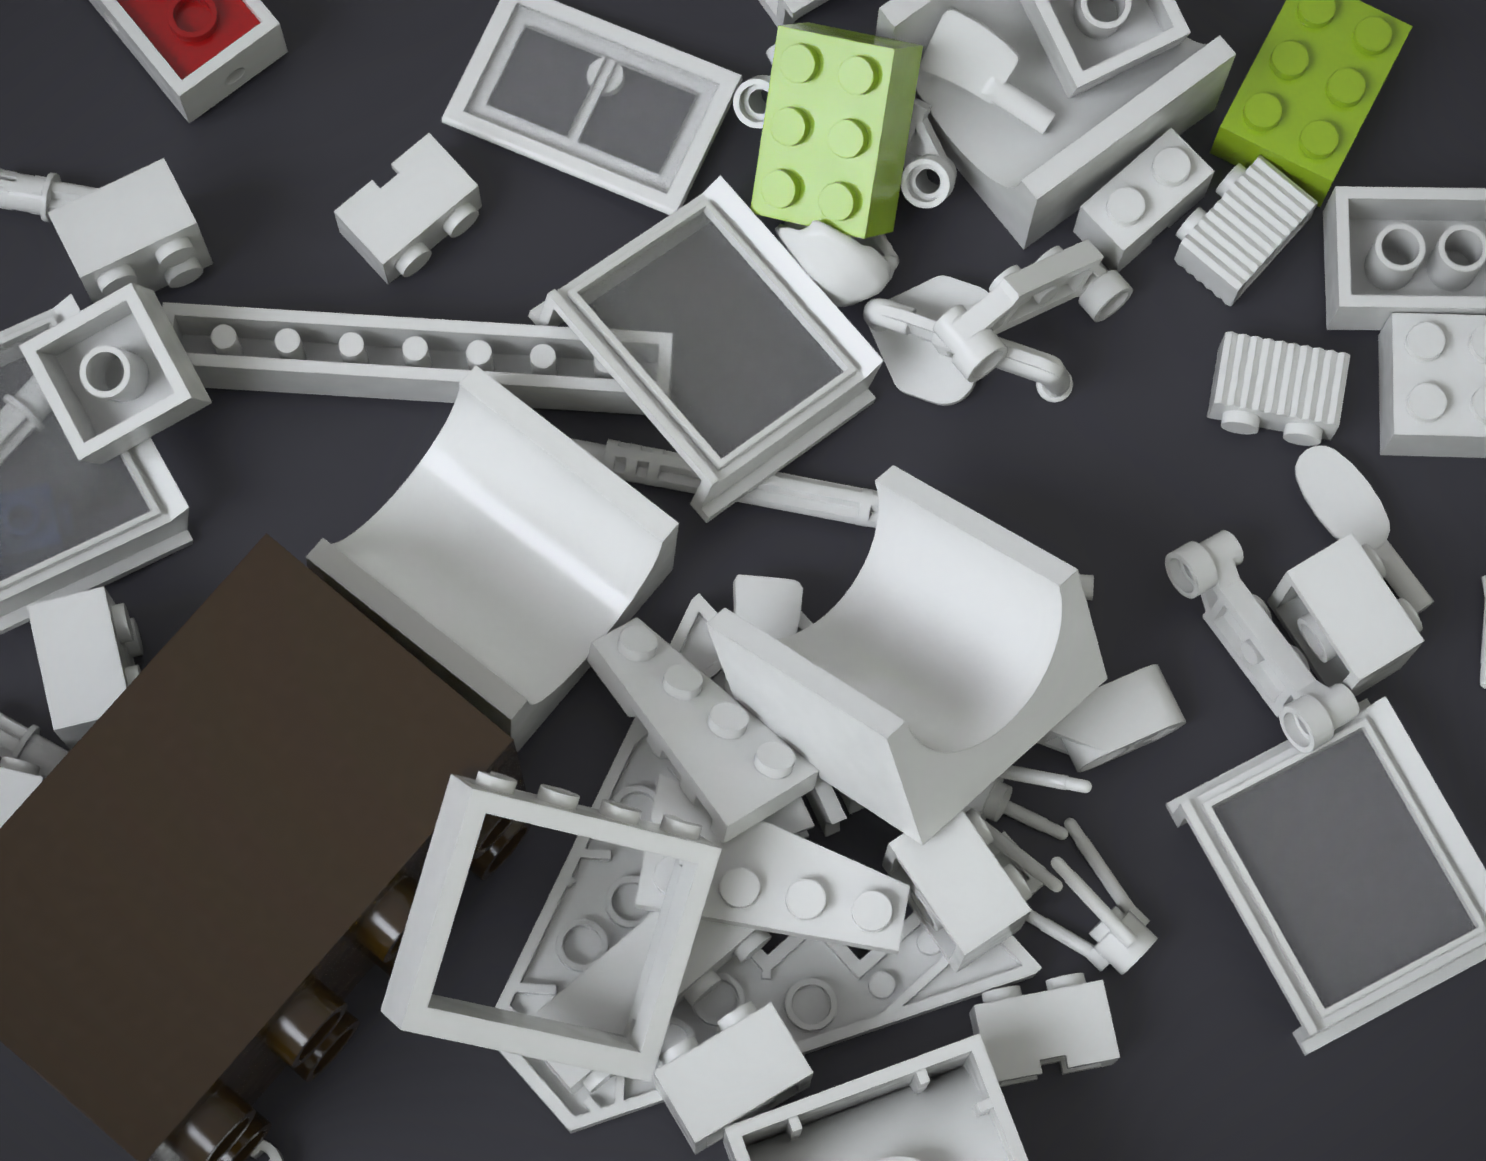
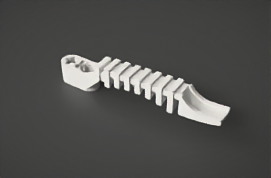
[764,664,1186,839]

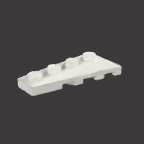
[587,617,819,845]
[635,774,910,955]

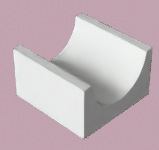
[875,0,1236,250]
[306,365,679,752]
[706,465,1108,845]
[723,1033,1028,1161]

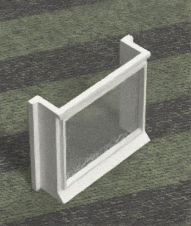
[528,175,884,523]
[0,294,193,635]
[1165,696,1486,1056]

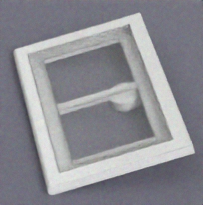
[442,0,743,215]

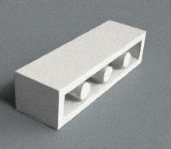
[532,911,772,1095]

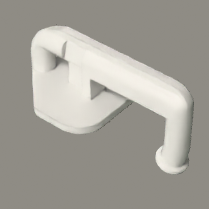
[863,275,1073,406]

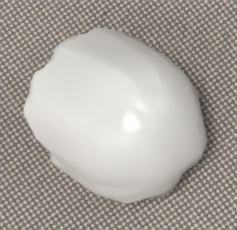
[775,220,899,307]

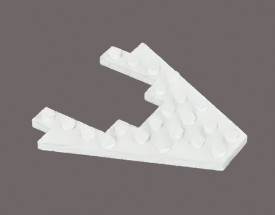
[495,593,1044,1133]

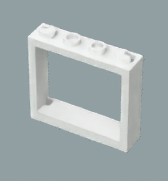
[380,771,722,1082]

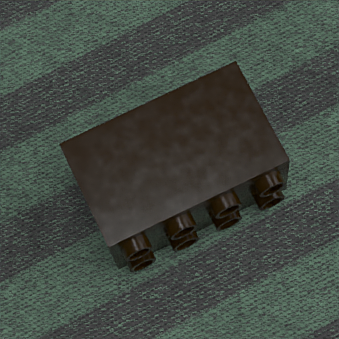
[0,533,532,1161]

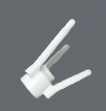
[963,765,1092,892]
[1026,817,1158,975]

